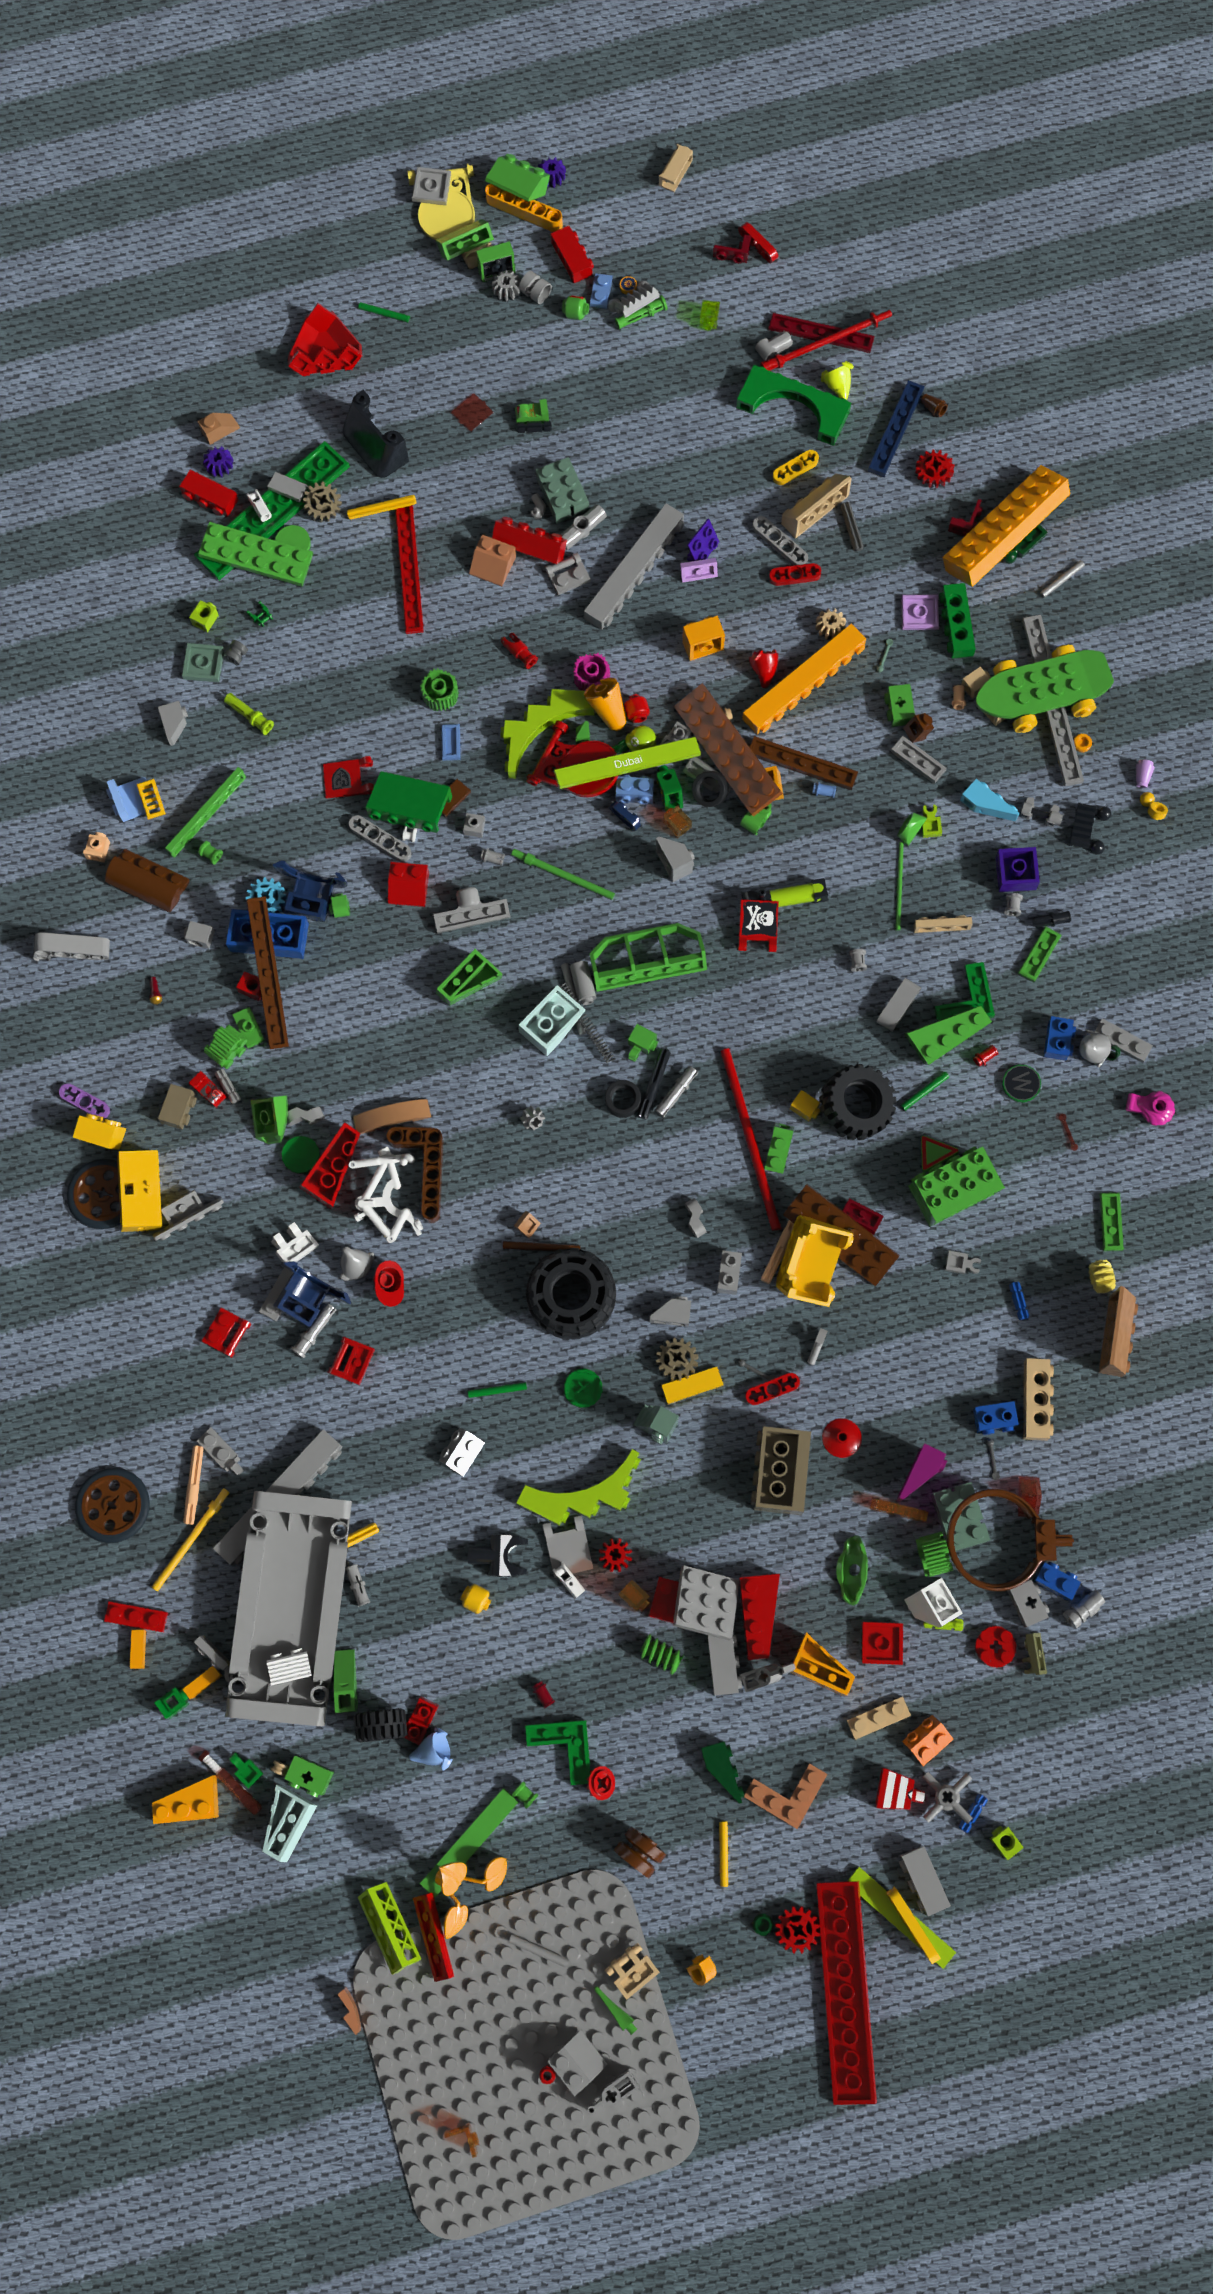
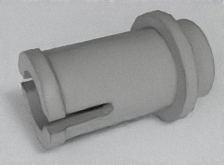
[481,848,505,866]

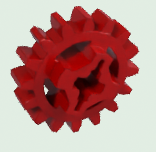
[915,449,955,488]
[775,1906,820,1954]

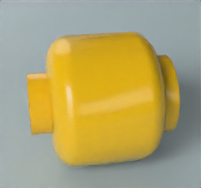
[460,1584,492,1614]

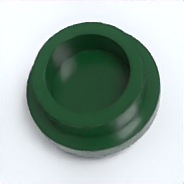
[753,1914,773,1936]

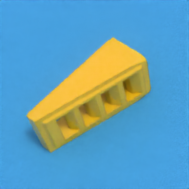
[136,779,166,820]

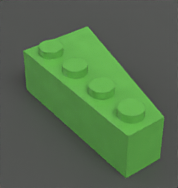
[904,1006,992,1065]

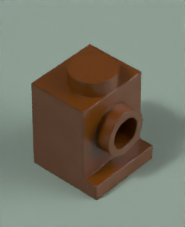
[903,713,934,743]

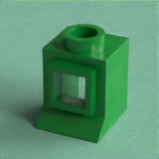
[154,1687,189,1719]

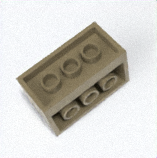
[751,1426,811,1515]

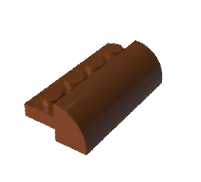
[105,849,189,913]

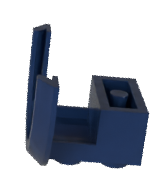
[273,860,348,923]
[273,1261,351,1327]

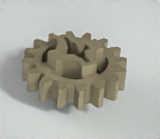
[303,482,342,522]
[656,1338,699,1381]

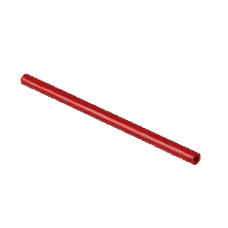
[721,1048,781,1231]

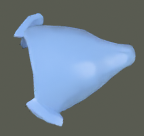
[409,1727,453,1770]

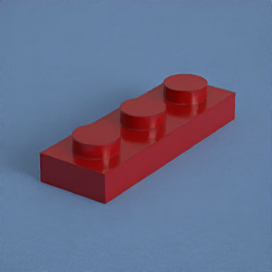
[104,1602,168,1633]

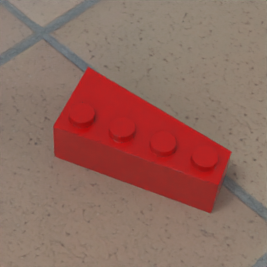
[299,1122,360,1209]
[739,1574,780,1661]

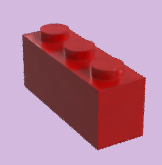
[551,226,594,283]
[179,469,238,517]

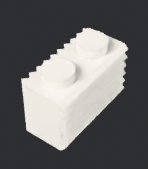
[267,1648,312,1685]

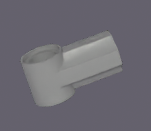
[755,331,793,361]

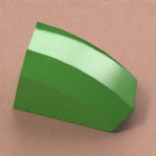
[251,1095,288,1144]

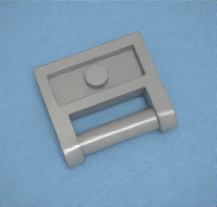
[545,552,591,595]

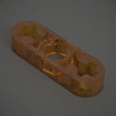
[870,1499,929,1522]

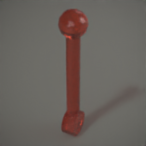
[1058,1113,1078,1151]

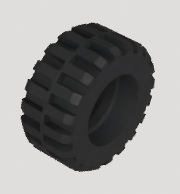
[819,1064,897,1140]

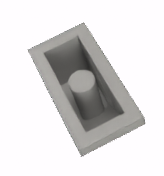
[158,701,188,746]
[650,1296,691,1327]

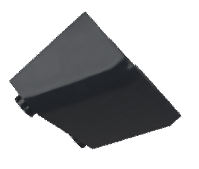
[343,389,409,478]

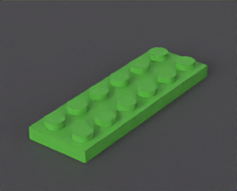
[198,522,313,587]

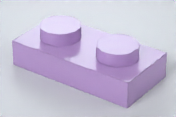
[680,558,718,582]

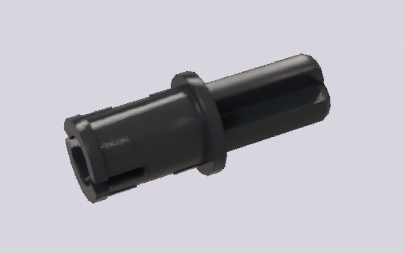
[1033,911,1071,928]

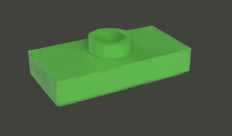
[232,1007,265,1048]

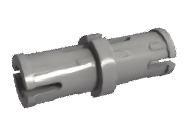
[345,1564,370,1607]

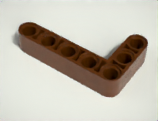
[386,1127,443,1223]

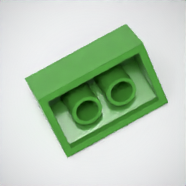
[485,154,550,202]

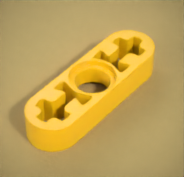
[773,450,819,485]

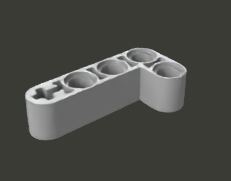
[33,933,110,961]

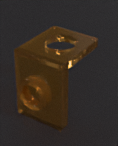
[444,2124,479,2158]

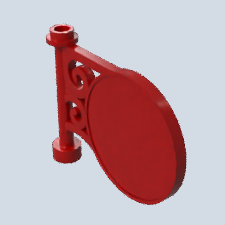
[527,720,619,798]

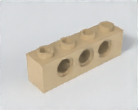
[1023,1358,1054,1441]

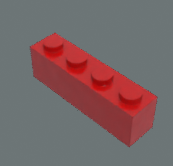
[492,517,567,564]

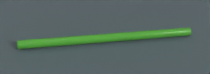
[896,842,904,930]

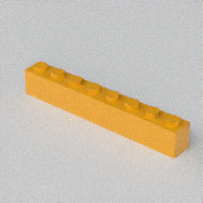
[742,623,866,734]

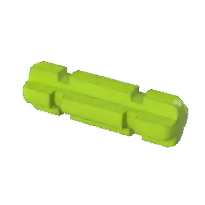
[923,1618,964,1631]

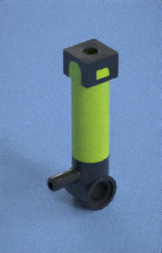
[741,878,828,907]

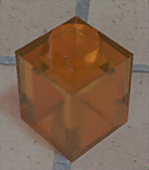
[663,805,692,838]

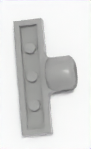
[433,887,511,933]

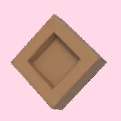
[514,1211,541,1239]

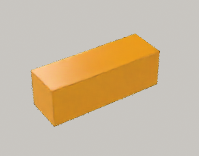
[130,1630,146,1669]
[183,1666,222,1699]

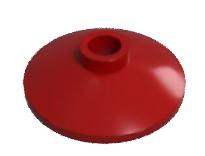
[822,1418,862,1458]

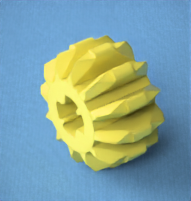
[1089,1260,1116,1293]

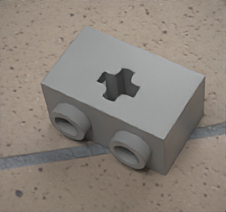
[717,1251,742,1295]
[1007,1580,1050,1628]

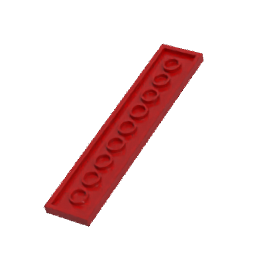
[817,1881,877,2105]

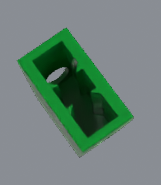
[656,765,683,813]

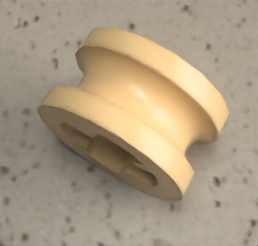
[270,1760,290,1777]

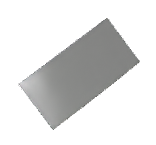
[660,721,692,745]

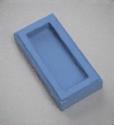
[441,724,461,761]

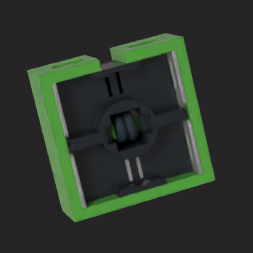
[476,241,516,283]

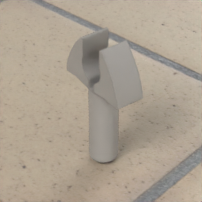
[807,1328,828,1365]

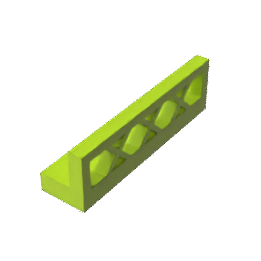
[358,1882,421,1975]

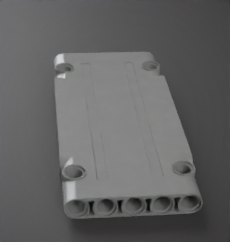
[225,1491,352,1726]

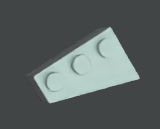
[262,1785,317,1862]

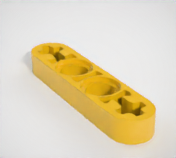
[886,1886,941,1964]

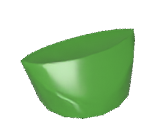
[897,813,927,846]

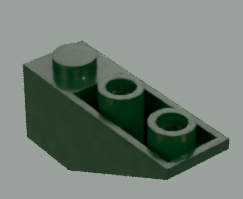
[701,1741,744,1804]

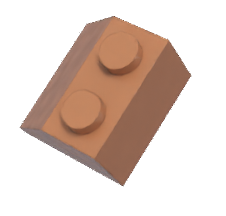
[469,535,516,587]

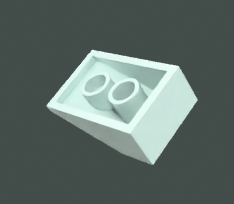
[519,985,585,1056]

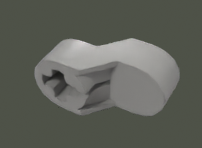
[287,1107,325,1126]
[685,1198,707,1238]

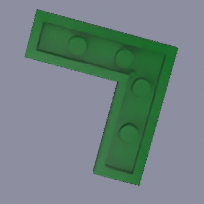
[934,962,995,1021]
[525,1720,590,1785]

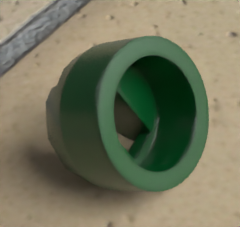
[1106,1044,1121,1061]

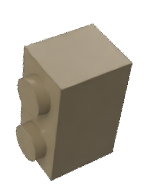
[158,1084,197,1130]

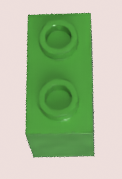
[884,684,915,727]
[284,1755,334,1798]

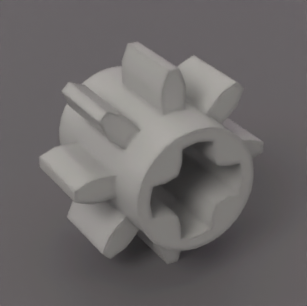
[520,1106,545,1130]

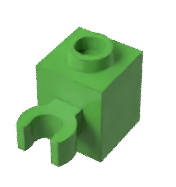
[628,1024,658,1062]

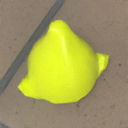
[821,361,854,400]

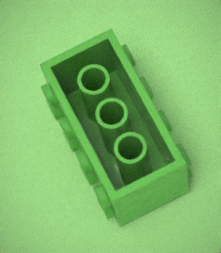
[908,1146,1005,1227]

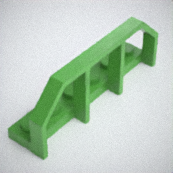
[589,923,707,992]

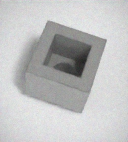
[463,813,486,838]

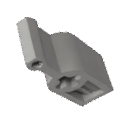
[740,1663,796,1692]
[587,2069,639,2115]

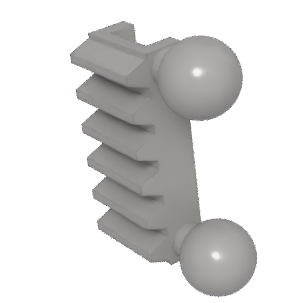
[608,281,660,318]

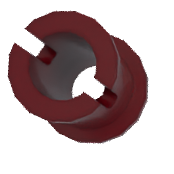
[532,1681,555,1709]

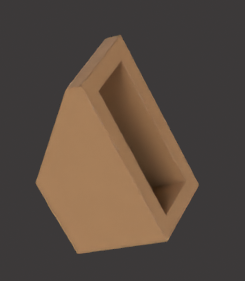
[198,413,240,445]

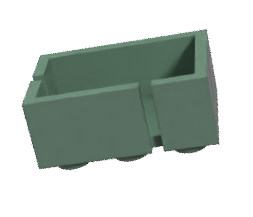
[536,457,589,524]
[931,1482,990,1551]

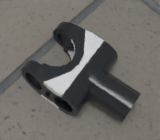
[468,1535,528,1577]

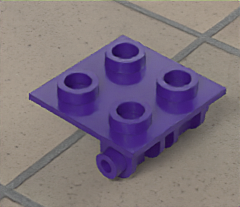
[687,518,719,562]

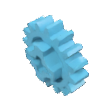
[246,877,287,913]

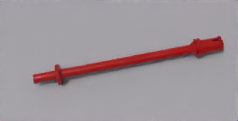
[761,309,892,371]

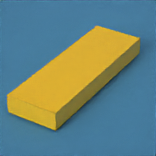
[661,1367,724,1404]

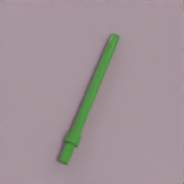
[511,849,615,900]

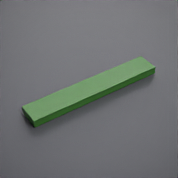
[165,767,246,858]
[420,1788,519,1898]

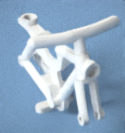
[349,1147,423,1243]

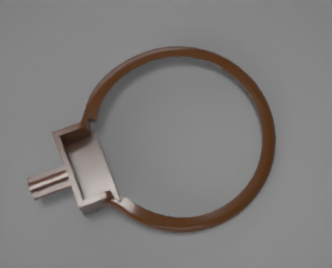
[947,1489,1074,1591]

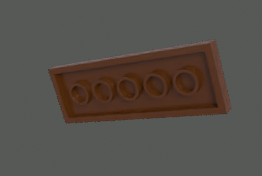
[783,1184,900,1286]

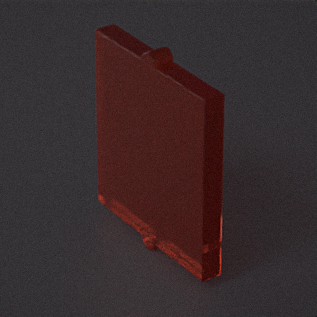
[451,393,494,431]

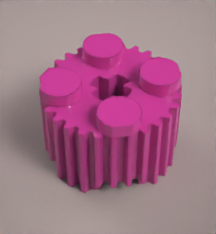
[573,653,610,691]

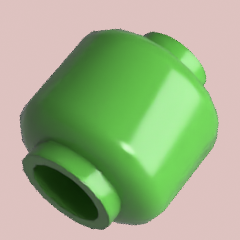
[562,295,589,320]

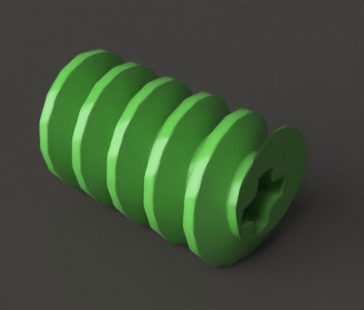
[640,1634,684,1675]

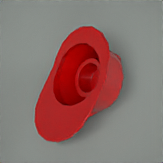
[373,1260,404,1307]

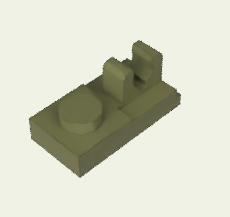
[1022,1633,1047,1675]

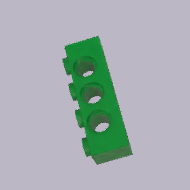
[939,583,976,659]

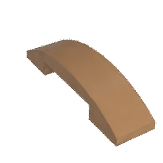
[353,1099,431,1134]

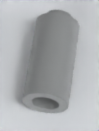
[570,961,596,1005]

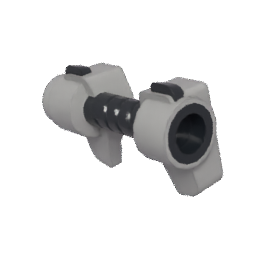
[1020,797,1063,827]

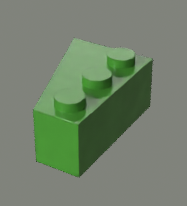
[436,949,503,1006]

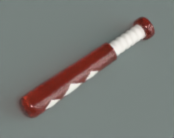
[198,1750,262,1815]

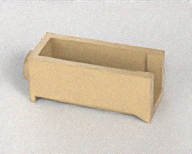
[659,144,693,192]

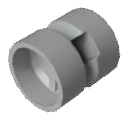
[519,270,552,304]

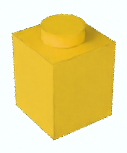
[790,1090,820,1122]

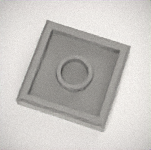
[412,167,451,205]

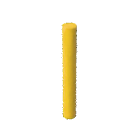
[719,1822,728,1887]

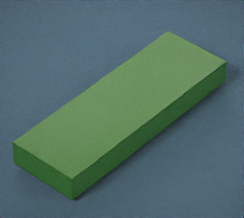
[1018,926,1062,982]
[1100,1193,1124,1251]

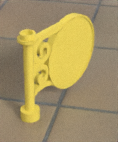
[408,163,475,240]

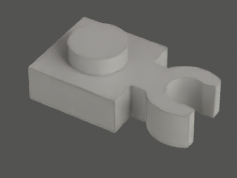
[945,1250,981,1274]

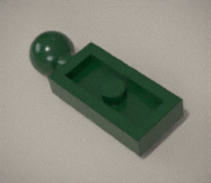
[1002,524,1048,564]

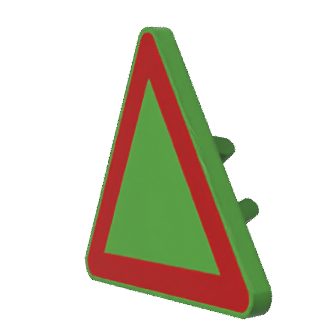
[921,1136,959,1172]

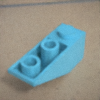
[960,779,1019,821]

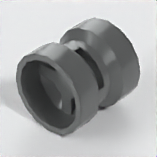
[223,640,248,666]

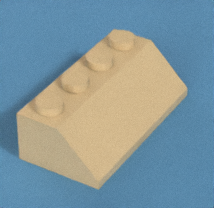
[781,473,852,539]

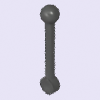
[738,1359,775,1381]
[986,1439,1000,1480]

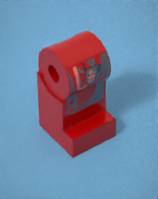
[189,1071,227,1108]

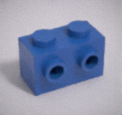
[1043,1016,1076,1061]
[973,1401,1019,1435]
[1033,1561,1081,1601]

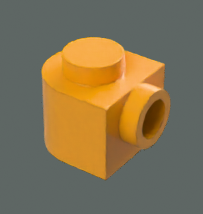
[686,1954,716,1986]

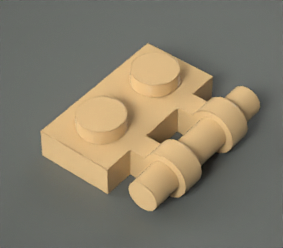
[605,1943,660,2000]

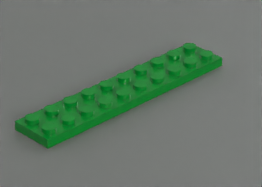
[194,441,350,581]

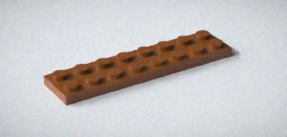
[674,683,783,817]

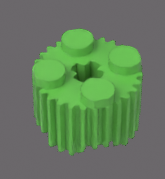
[420,668,459,711]
[204,1025,247,1069]
[915,1532,953,1577]

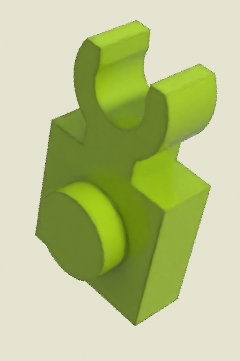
[922,805,942,838]

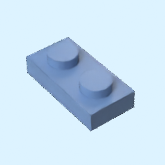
[590,273,613,309]

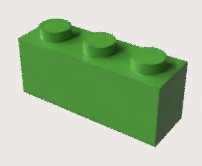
[436,219,494,260]

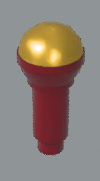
[149,977,162,1004]

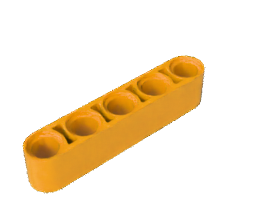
[485,184,563,232]

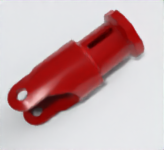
[500,633,538,669]

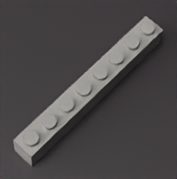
[584,503,685,630]
[213,1429,342,1566]

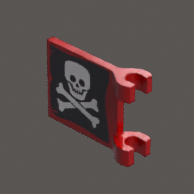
[739,900,779,952]

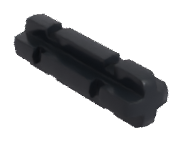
[517,421,552,433]

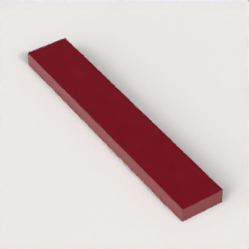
[768,313,875,353]

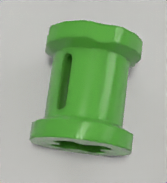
[198,841,223,865]
[512,1781,539,1809]

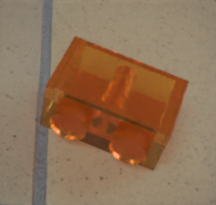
[618,1580,650,1613]

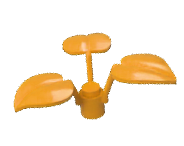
[435,1857,507,1939]

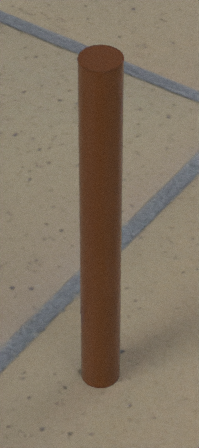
[503,1241,581,1251]

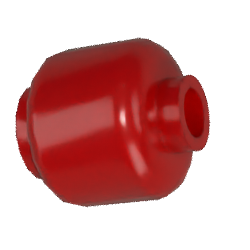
[624,694,650,723]

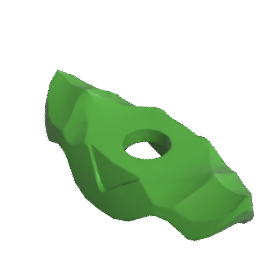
[836,1535,868,1605]

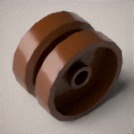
[614,1826,667,1879]

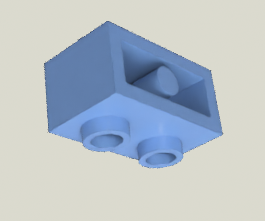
[616,775,654,804]

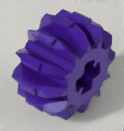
[538,157,566,188]
[203,446,234,477]

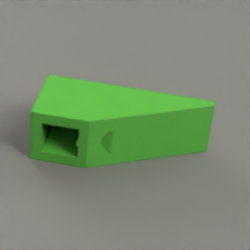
[334,1649,358,1713]

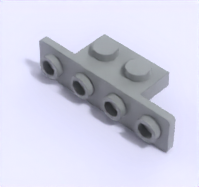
[153,1189,224,1241]

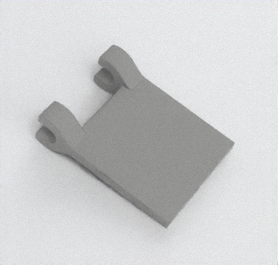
[543,1515,593,1578]

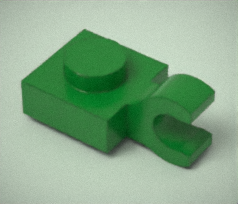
[229,1753,264,1789]

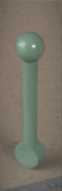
[876,639,893,673]

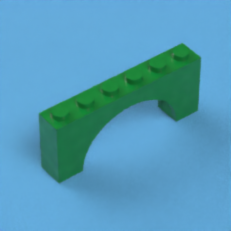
[736,365,852,446]

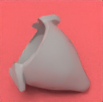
[1079,1029,1111,1068]
[340,1247,374,1281]

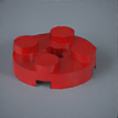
[975,1626,1016,1668]

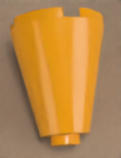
[584,677,626,731]

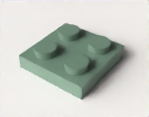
[182,643,224,682]

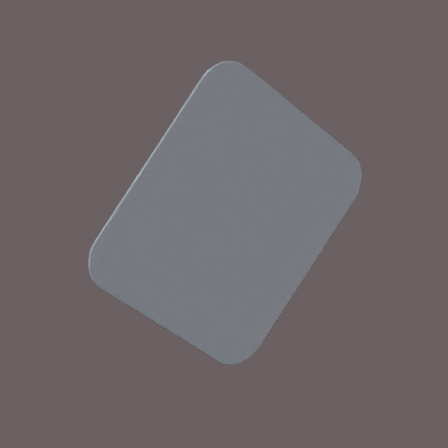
[353,1870,700,2240]

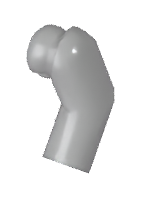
[531,493,546,519]

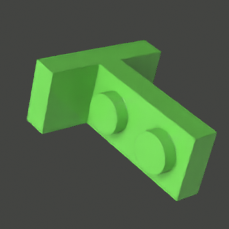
[764,1122,794,1174]

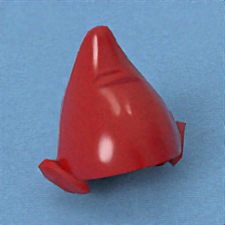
[749,649,778,688]

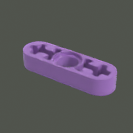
[59,1084,110,1119]

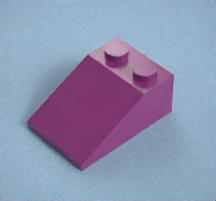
[895,1443,947,1503]

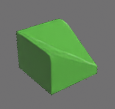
[575,721,590,744]

